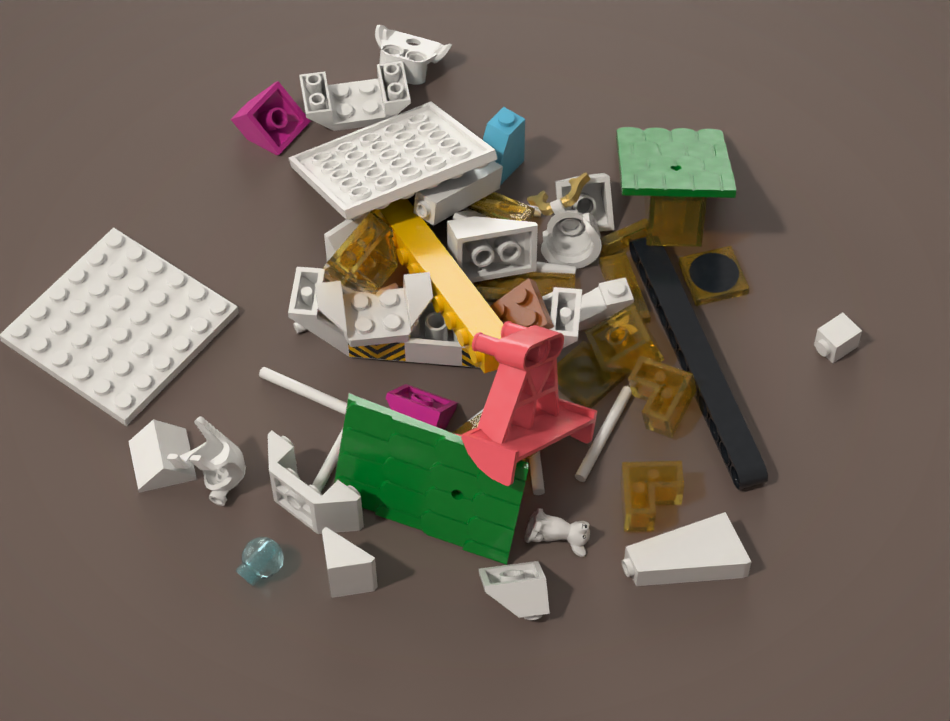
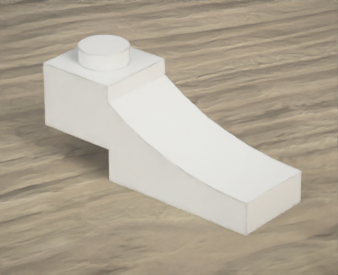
[579,277,634,331]

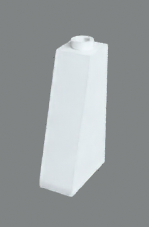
[414,161,503,226]
[622,512,751,586]

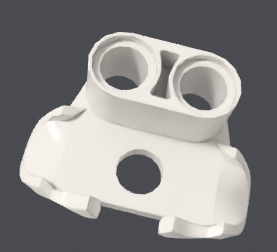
[375,25,452,85]

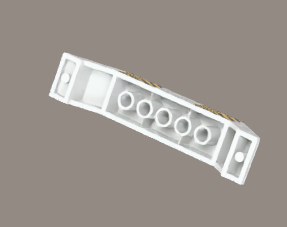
[288,267,582,368]

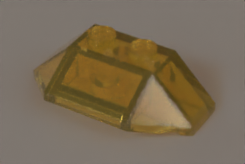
[323,211,398,294]

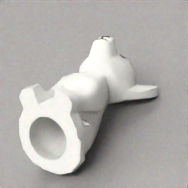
[524,508,590,557]

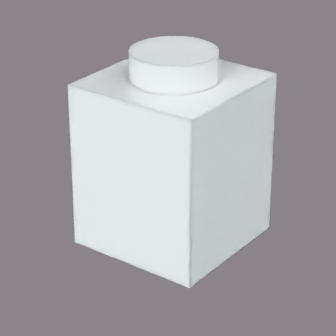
[814,312,862,363]

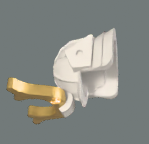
[527,173,602,269]

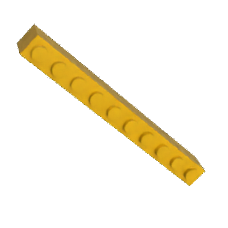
[371,199,503,374]

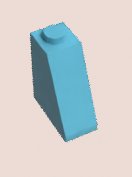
[482,107,525,194]

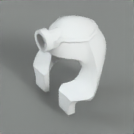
[167,416,246,506]

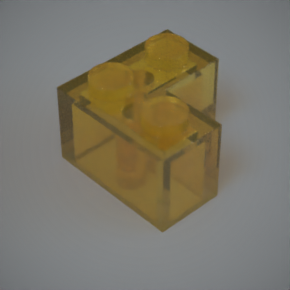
[628,355,696,438]
[620,461,684,532]

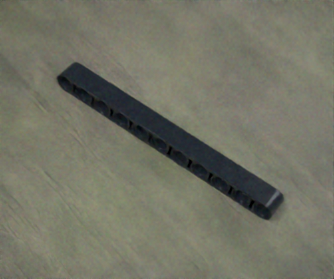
[629,234,768,490]

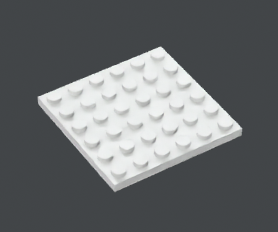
[289,102,497,220]
[0,227,239,426]

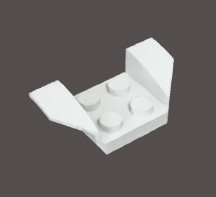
[315,272,433,347]

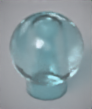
[235,537,284,586]

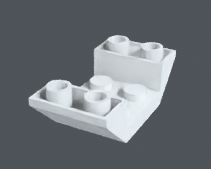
[299,61,411,131]
[268,430,364,534]

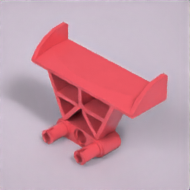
[461,321,597,486]

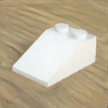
[447,216,538,283]

